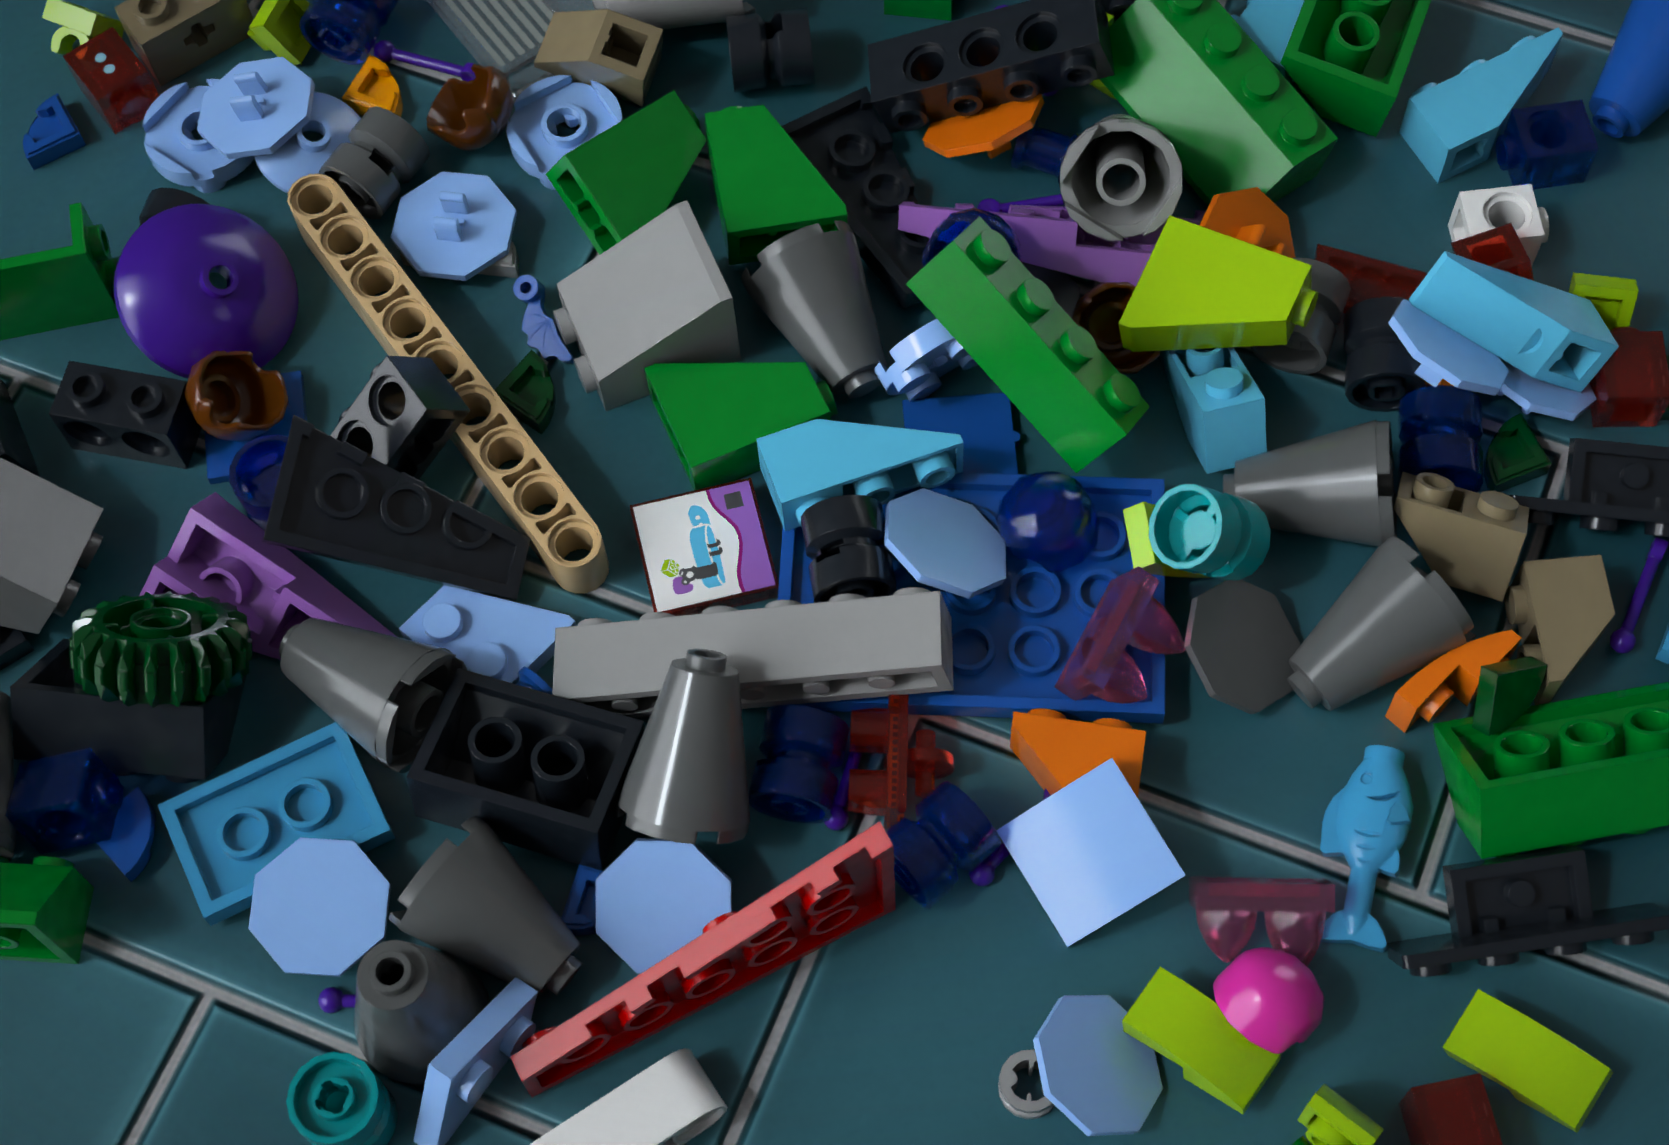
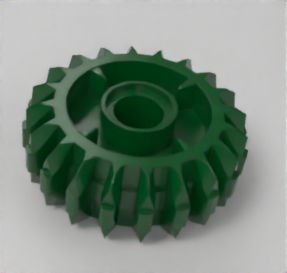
[69,591,252,708]

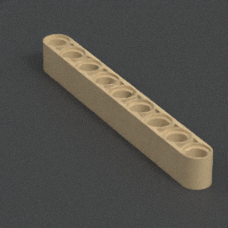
[287,174,609,594]

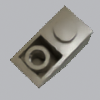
[534,9,663,106]
[1394,472,1529,602]
[1504,554,1615,705]

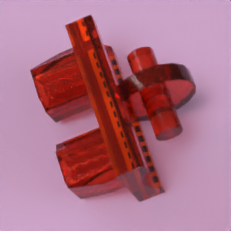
[848,694,955,830]

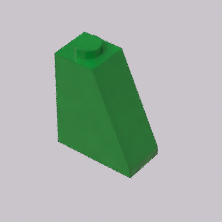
[546,90,707,255]
[705,104,847,265]
[644,362,838,493]

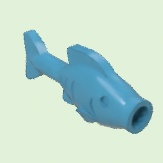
[1316,745,1414,953]

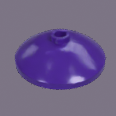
[114,204,299,379]

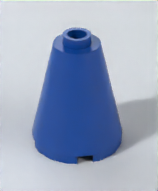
[1589,0,1669,138]

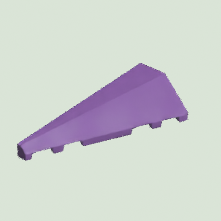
[898,202,1206,286]
[139,492,397,660]

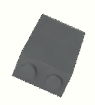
[0,457,104,634]

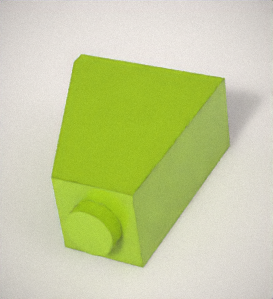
[1118,215,1318,352]

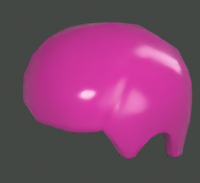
[1213,947,1325,1054]

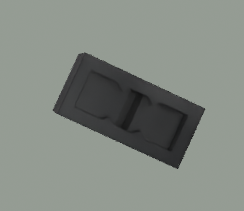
[330,356,470,480]
[49,361,202,469]

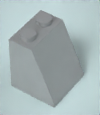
[553,200,741,411]

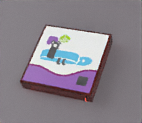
[629,477,779,616]

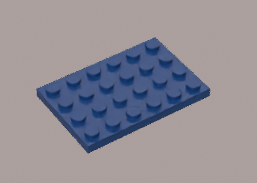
[772,472,1165,724]

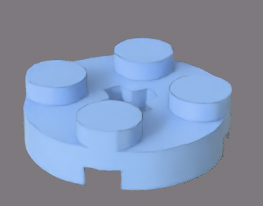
[506,75,623,190]
[143,79,254,193]
[874,319,978,402]

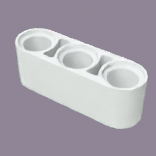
[530,1048,727,1145]

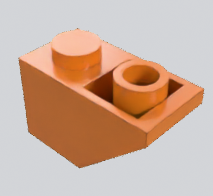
[1010,708,1146,798]

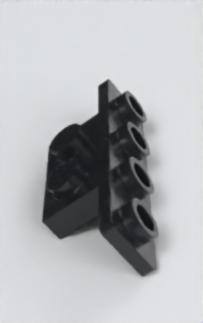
[1509,438,1669,537]
[1387,846,1669,977]

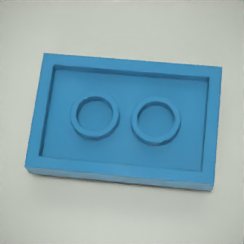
[158,722,395,926]

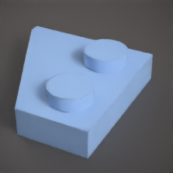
[399,585,577,684]
[413,977,538,1145]

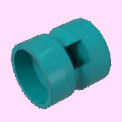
[1148,484,1271,580]
[286,1052,398,1145]

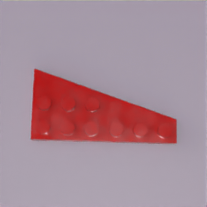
[510,821,896,1097]

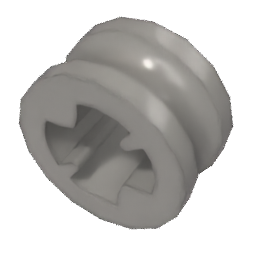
[998,1049,1055,1119]

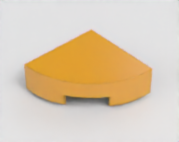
[342,55,403,117]

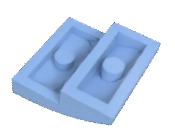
[996,758,1185,947]

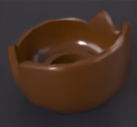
[427,64,514,151]
[1071,282,1161,375]
[184,351,289,442]

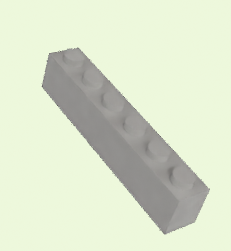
[552,587,954,718]

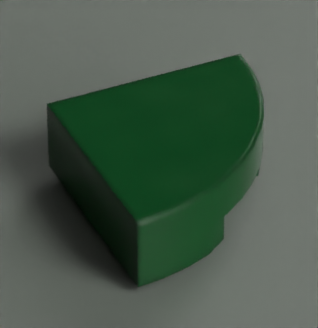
[495,350,556,435]
[1483,413,1552,492]
[1472,656,1547,736]

